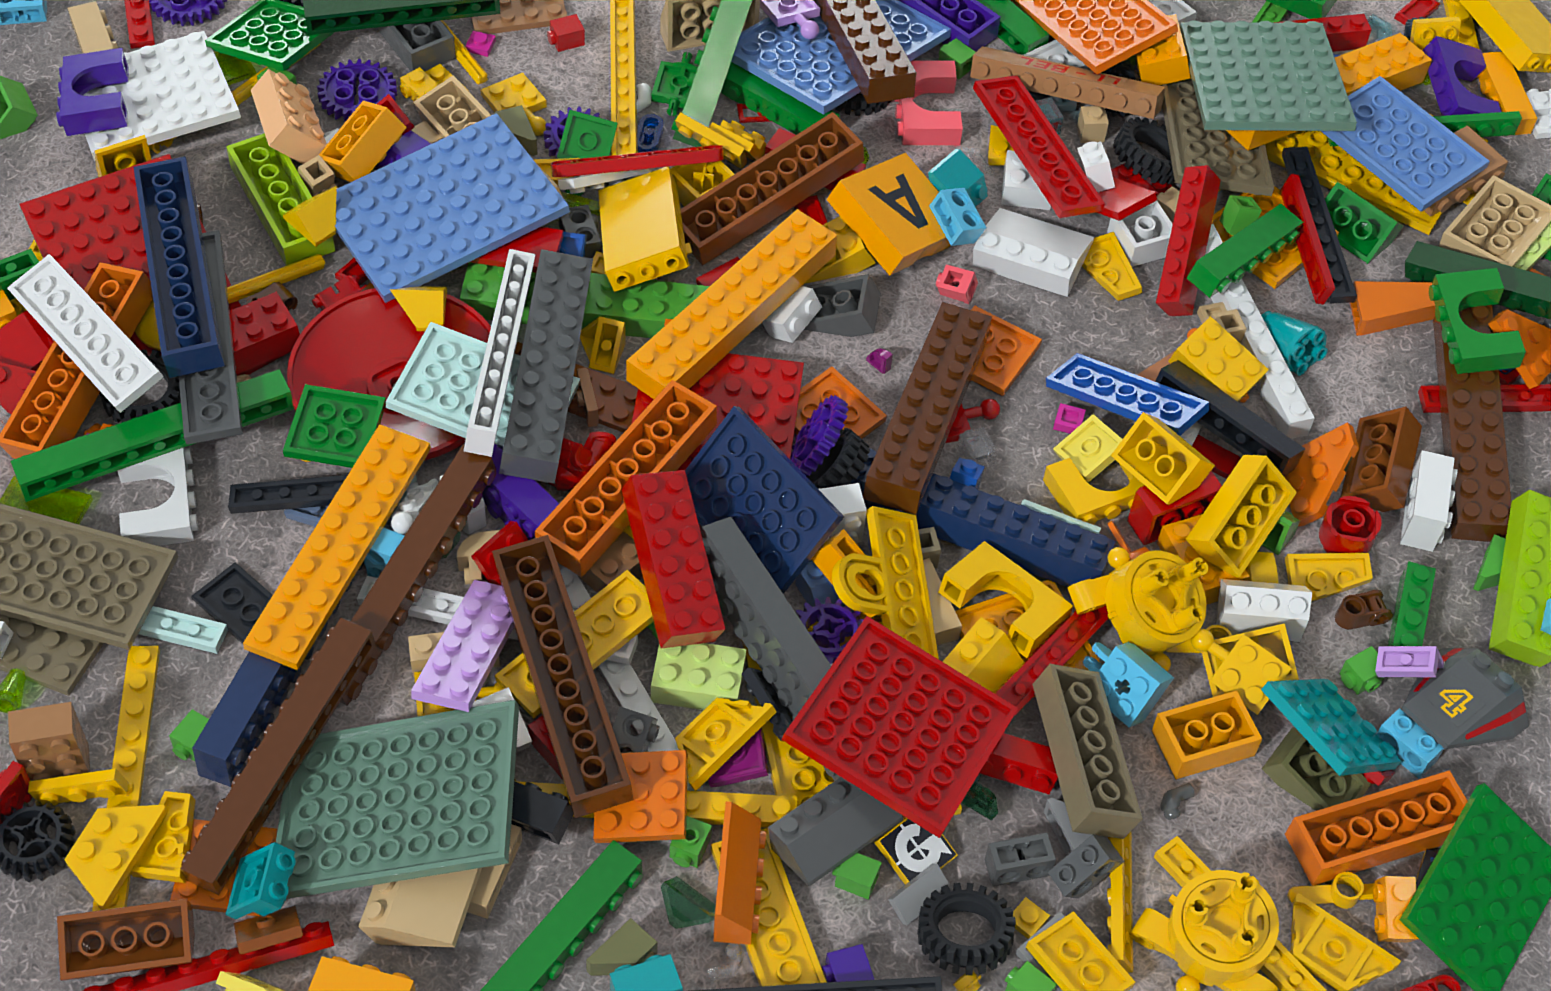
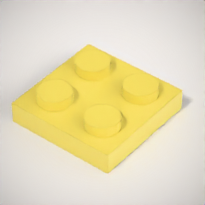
[1053,414,1123,483]

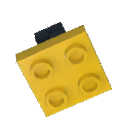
[1404,17,1461,50]

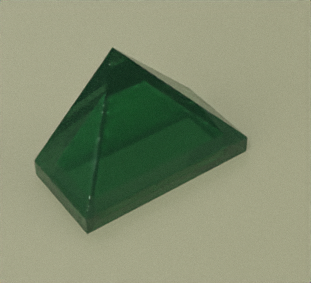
[661,876,716,929]

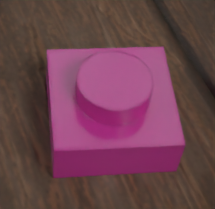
[465,31,496,57]
[1053,403,1086,434]

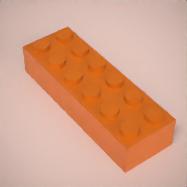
[1285,770,1467,886]

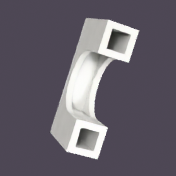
[117,447,198,546]

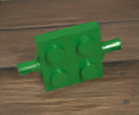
[651,52,697,116]

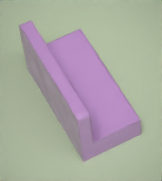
[1375,646,1444,677]

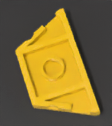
[675,698,776,791]
[64,805,168,910]
[1290,893,1401,991]

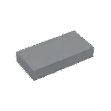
[888,863,952,925]

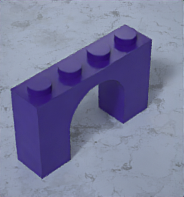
[1422,36,1501,116]
[56,48,129,136]

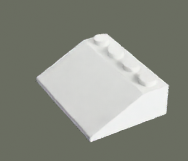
[973,208,1094,297]

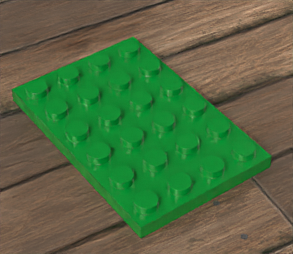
[1399,783,1551,991]

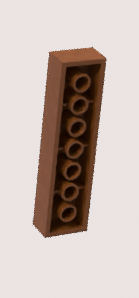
[680,112,864,266]

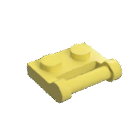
[216,971,286,991]

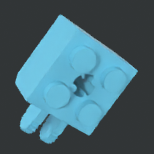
[1082,642,1174,727]

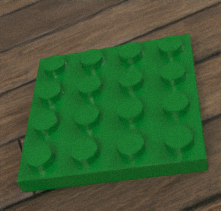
[205,0,334,71]

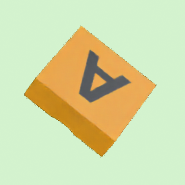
[827,152,951,276]

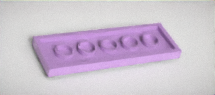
[411,580,514,712]

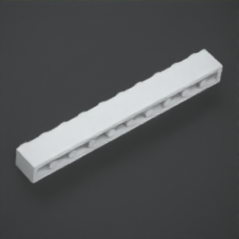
[1205,224,1315,439]
[464,249,535,457]

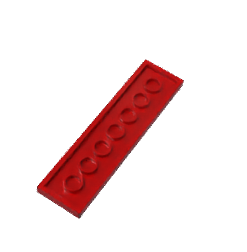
[973,75,1105,218]

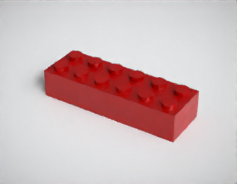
[622,470,726,649]

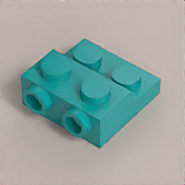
[225,842,296,919]

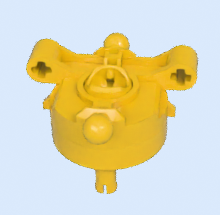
[1067,547,1208,672]
[1129,870,1279,991]

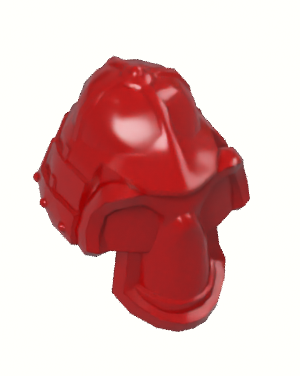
[548,431,616,491]

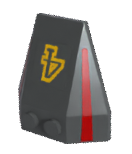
[1401,648,1529,749]

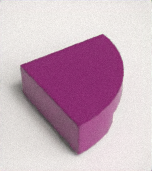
[866,348,893,374]

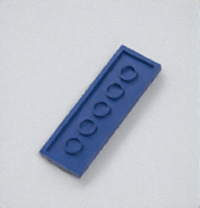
[1046,353,1209,436]

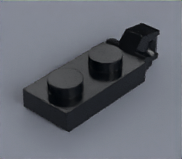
[742,667,793,742]

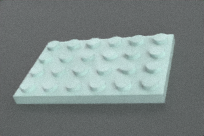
[386,322,580,450]

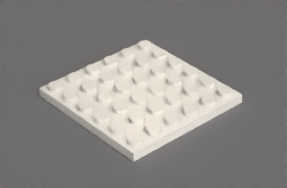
[84,31,241,161]

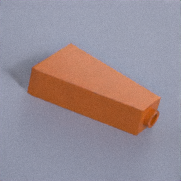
[1350,281,1436,336]

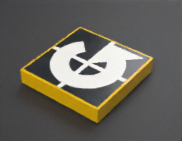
[874,818,958,885]

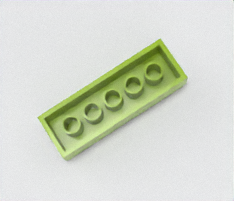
[226,133,335,266]
[1489,490,1551,667]

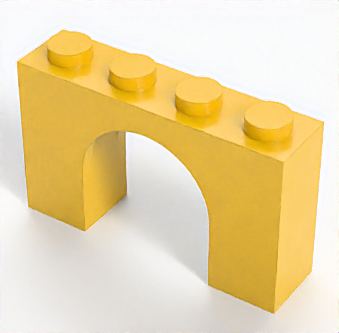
[1043,438,1144,525]
[938,541,1074,658]

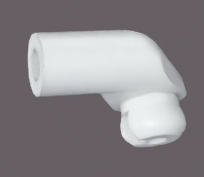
[636,83,652,114]

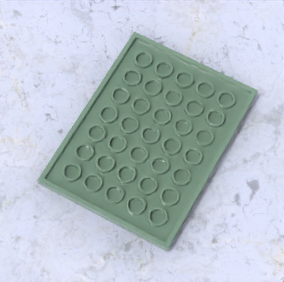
[1180,20,1357,131]
[276,700,519,899]

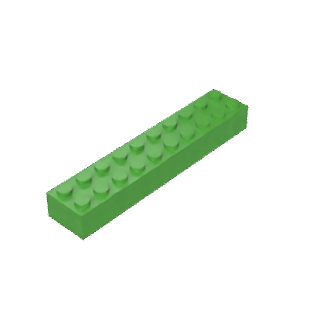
[460,262,710,339]

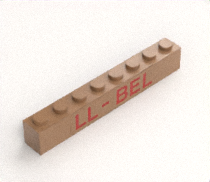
[970,46,1165,119]

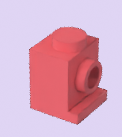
[936,264,978,304]

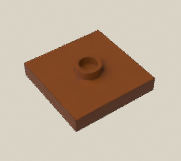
[234,906,303,954]

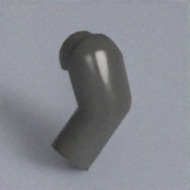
[1160,783,1195,820]

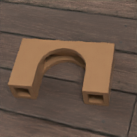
[1424,125,1508,217]

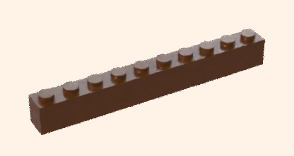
[340,444,496,706]
[180,618,376,895]

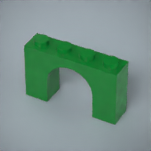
[1428,268,1526,374]

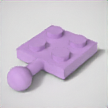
[760,0,820,40]

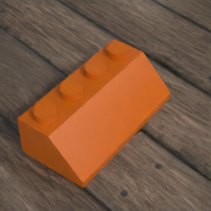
[713,801,766,945]

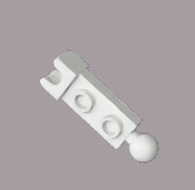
[391,479,438,534]

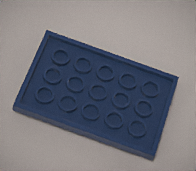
[685,406,844,594]

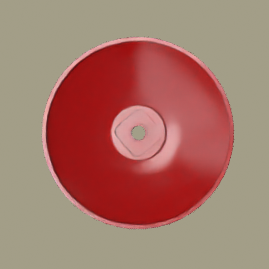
[287,288,491,461]

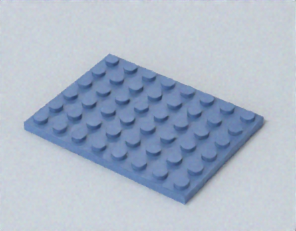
[731,0,951,115]
[335,113,570,303]

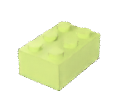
[651,643,746,710]

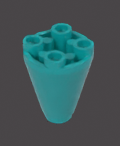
[1261,311,1328,376]

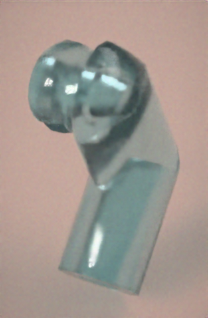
[1368,14,1393,40]

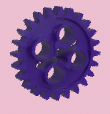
[149,0,227,26]
[317,59,398,122]
[790,395,848,476]

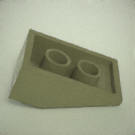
[1262,727,1371,811]

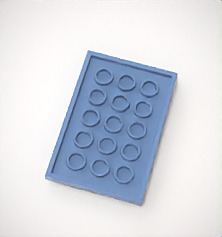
[1321,76,1490,212]

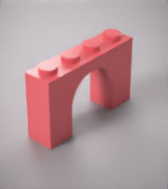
[894,61,963,146]

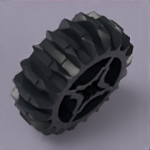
[0,799,76,882]

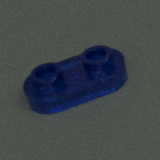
[637,114,664,153]

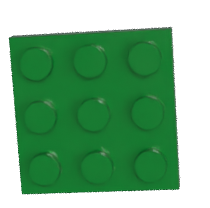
[283,384,386,468]

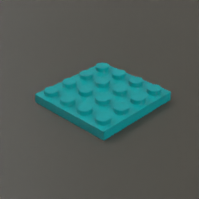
[1261,679,1402,776]

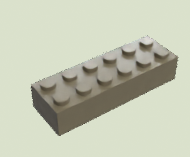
[1032,664,1142,839]

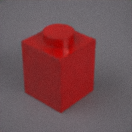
[547,14,585,52]

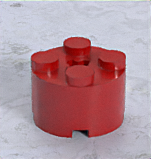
[1319,496,1382,553]

